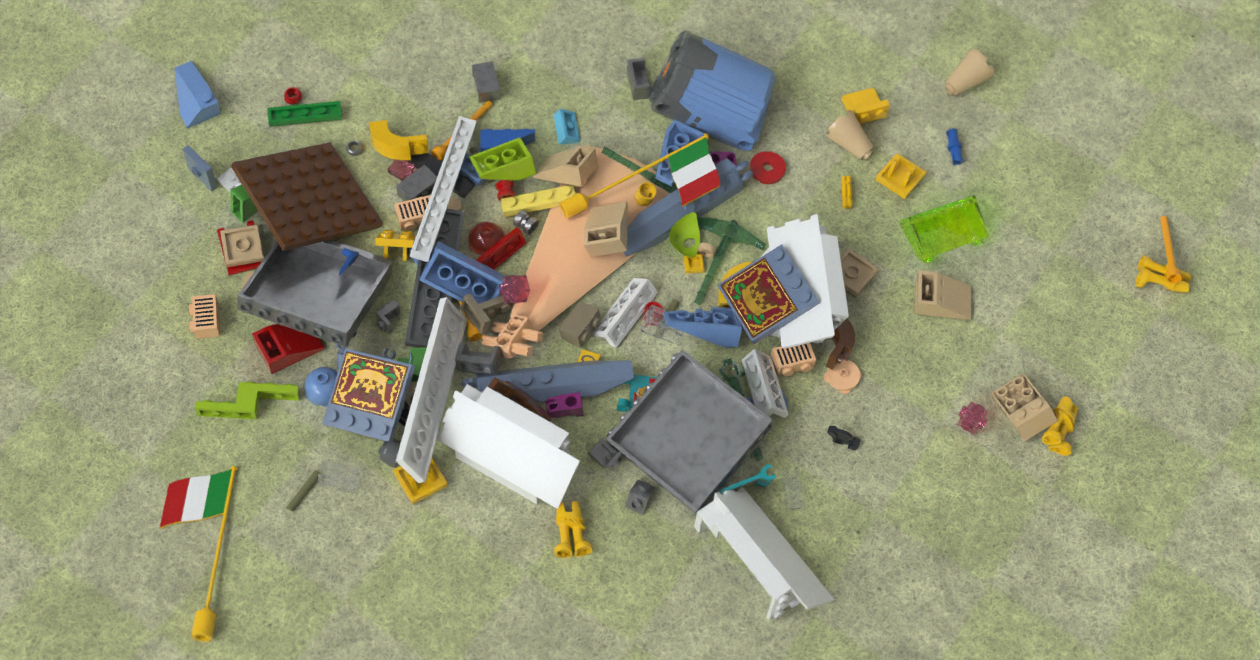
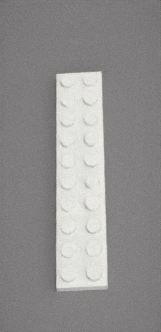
[396,297,467,483]

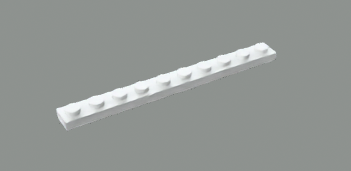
[410,116,477,262]

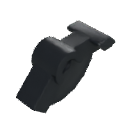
[827,426,861,450]

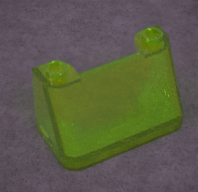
[899,195,989,263]

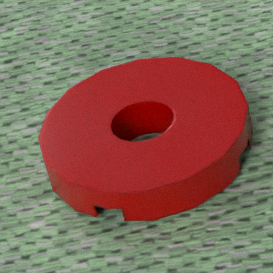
[750,151,786,184]

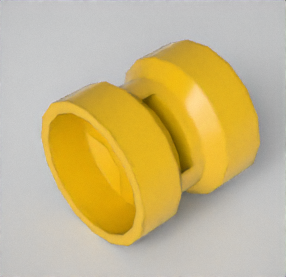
[634,182,657,206]

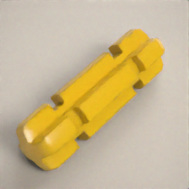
[841,175,853,209]

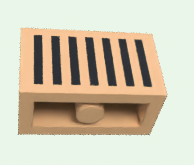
[394,195,431,231]
[189,294,219,339]
[771,343,816,377]

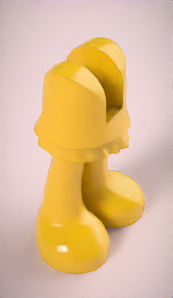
[1135,255,1191,293]
[1042,396,1078,456]
[554,501,593,558]

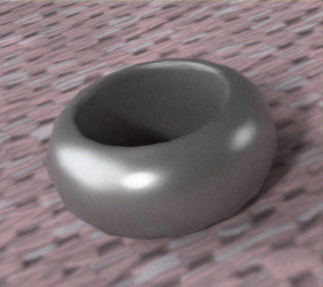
[346,140,363,156]

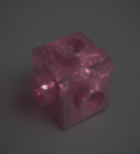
[499,275,530,303]
[957,401,988,435]

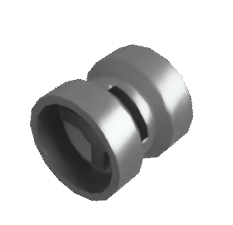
[513,210,539,235]

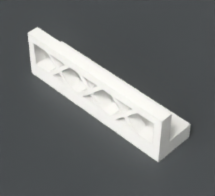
[592,278,658,347]
[742,349,789,418]

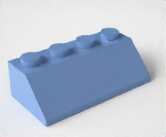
[419,241,506,304]

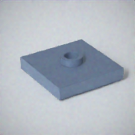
[182,145,217,191]

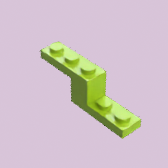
[195,381,300,420]

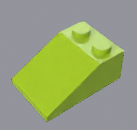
[469,137,536,180]

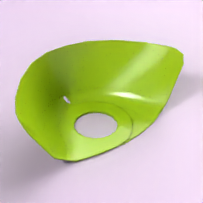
[669,212,700,258]

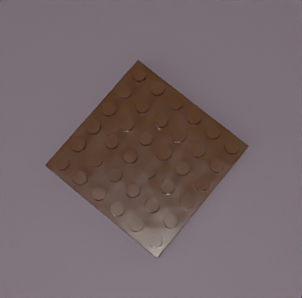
[231,142,383,251]

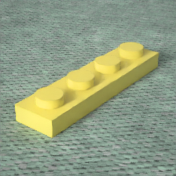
[501,185,575,217]

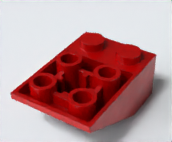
[252,324,324,374]

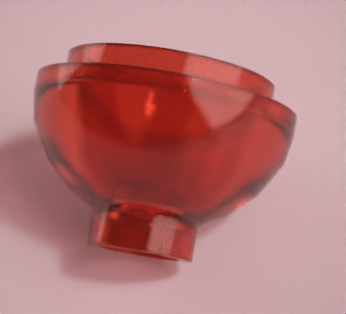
[468,221,505,255]

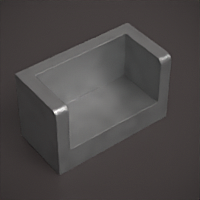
[627,58,651,100]
[472,61,500,103]
[396,165,437,201]
[455,342,503,376]

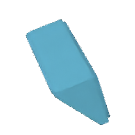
[554,109,580,145]

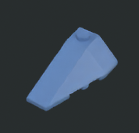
[175,61,221,128]
[655,119,704,186]
[663,307,742,348]

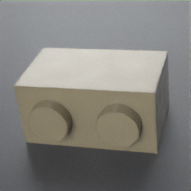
[559,301,602,348]

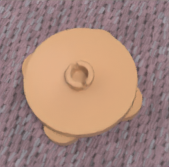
[824,359,862,394]

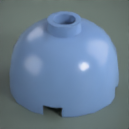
[304,367,338,406]

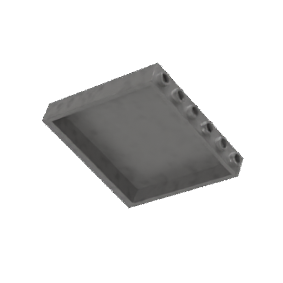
[237,240,393,347]
[606,350,775,515]

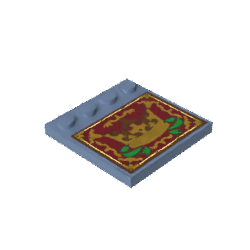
[717,244,820,344]
[322,348,415,443]

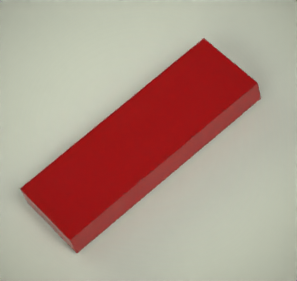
[476,227,526,270]

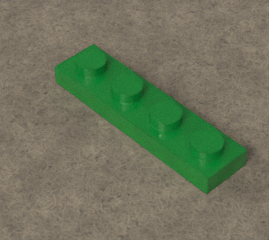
[267,101,342,127]

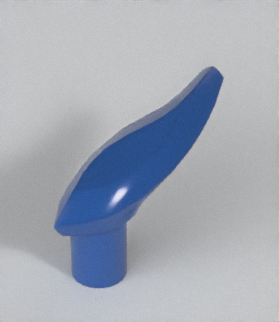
[339,248,359,276]

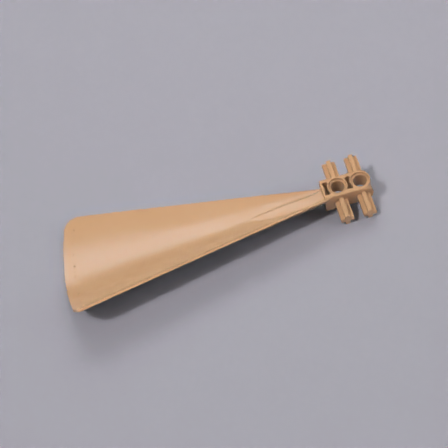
[481,146,676,359]

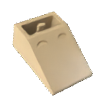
[533,145,598,187]
[584,202,628,257]
[914,270,971,320]
[991,373,1057,442]

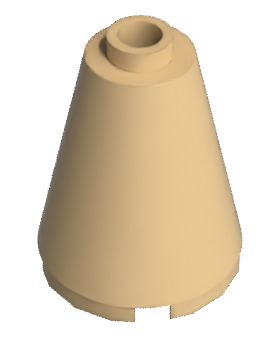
[945,49,994,96]
[824,109,874,160]

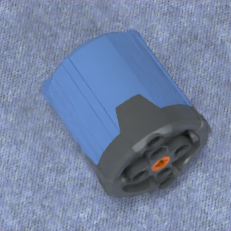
[649,30,776,151]

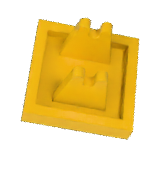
[875,153,927,199]
[375,230,417,262]
[393,458,448,505]

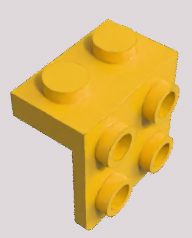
[842,88,890,124]

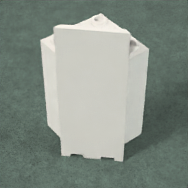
[761,214,849,348]
[436,384,579,509]
[694,488,834,621]

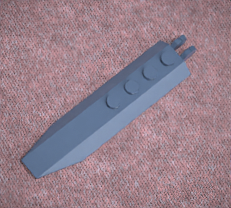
[624,158,754,257]
[461,360,634,403]

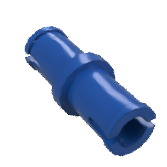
[946,128,964,165]

